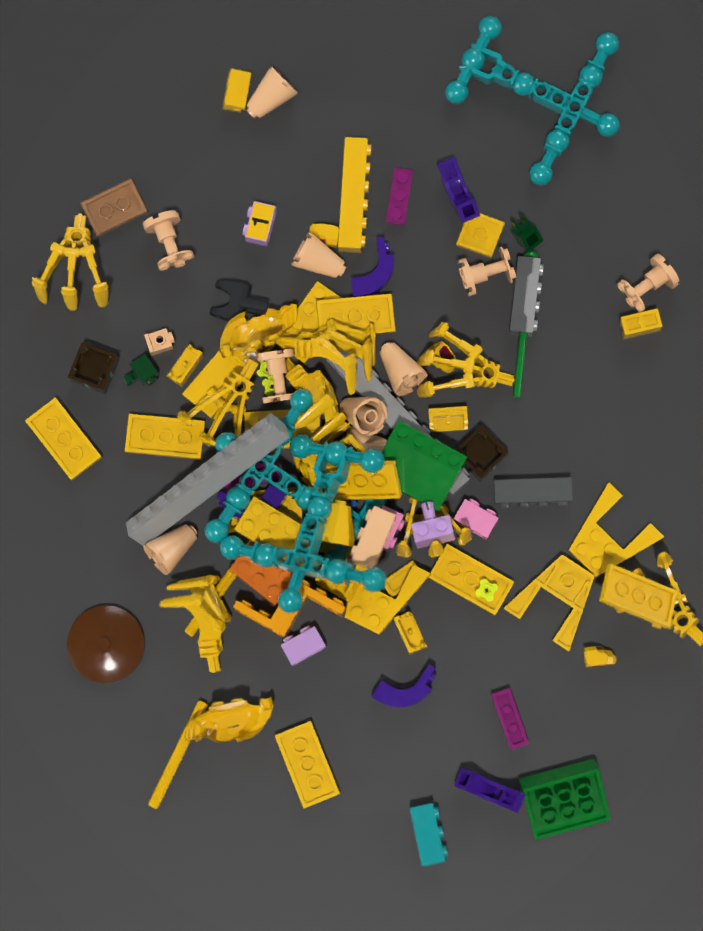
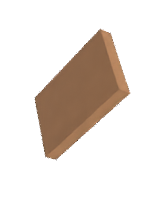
[81,179,148,237]

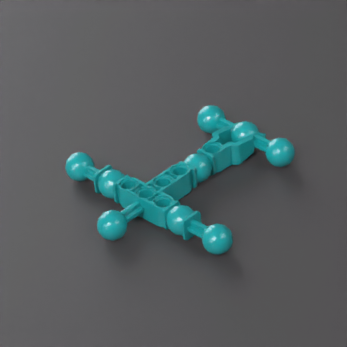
[445,16,620,186]
[205,389,388,561]
[220,434,387,613]

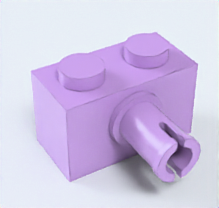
[411,502,455,549]

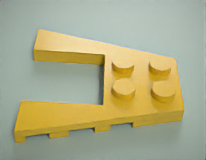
[568,483,664,577]
[504,555,595,651]
[345,565,431,635]

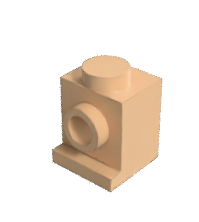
[144,328,175,356]

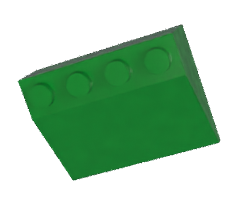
[382,421,467,512]
[519,759,611,840]

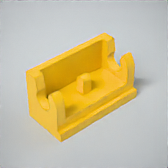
[222,69,251,112]
[620,308,663,339]
[167,344,204,387]
[428,406,468,433]
[315,564,360,603]
[394,611,427,655]

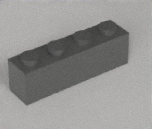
[494,477,573,509]

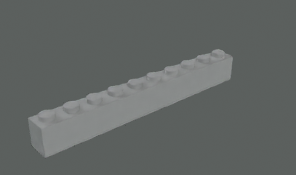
[325,351,470,497]
[126,413,289,546]

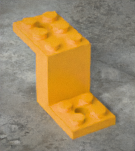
[233,580,346,638]

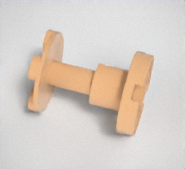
[143,210,194,271]
[457,247,516,296]
[617,254,679,312]
[256,349,294,403]

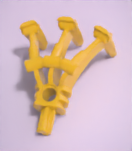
[32,214,109,311]
[279,319,376,395]
[417,322,515,398]
[285,358,352,445]
[177,359,258,446]
[396,497,472,558]
[615,552,703,646]
[160,575,232,673]

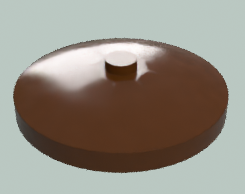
[67,605,145,683]

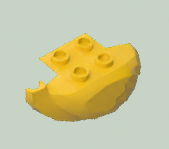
[219,304,298,359]
[184,697,274,743]

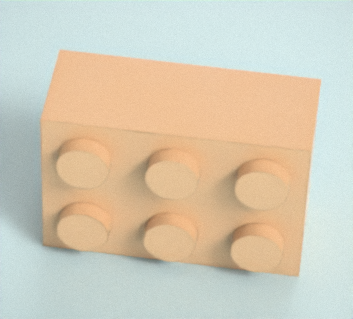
[350,506,396,569]

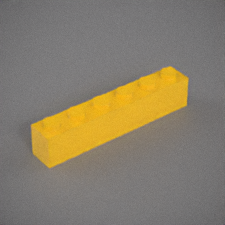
[338,137,371,253]

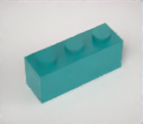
[410,803,448,867]

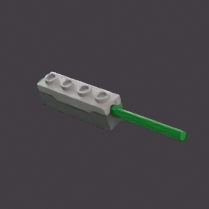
[509,250,544,398]

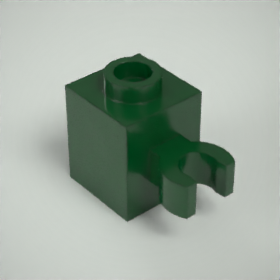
[511,215,544,252]
[123,354,159,387]

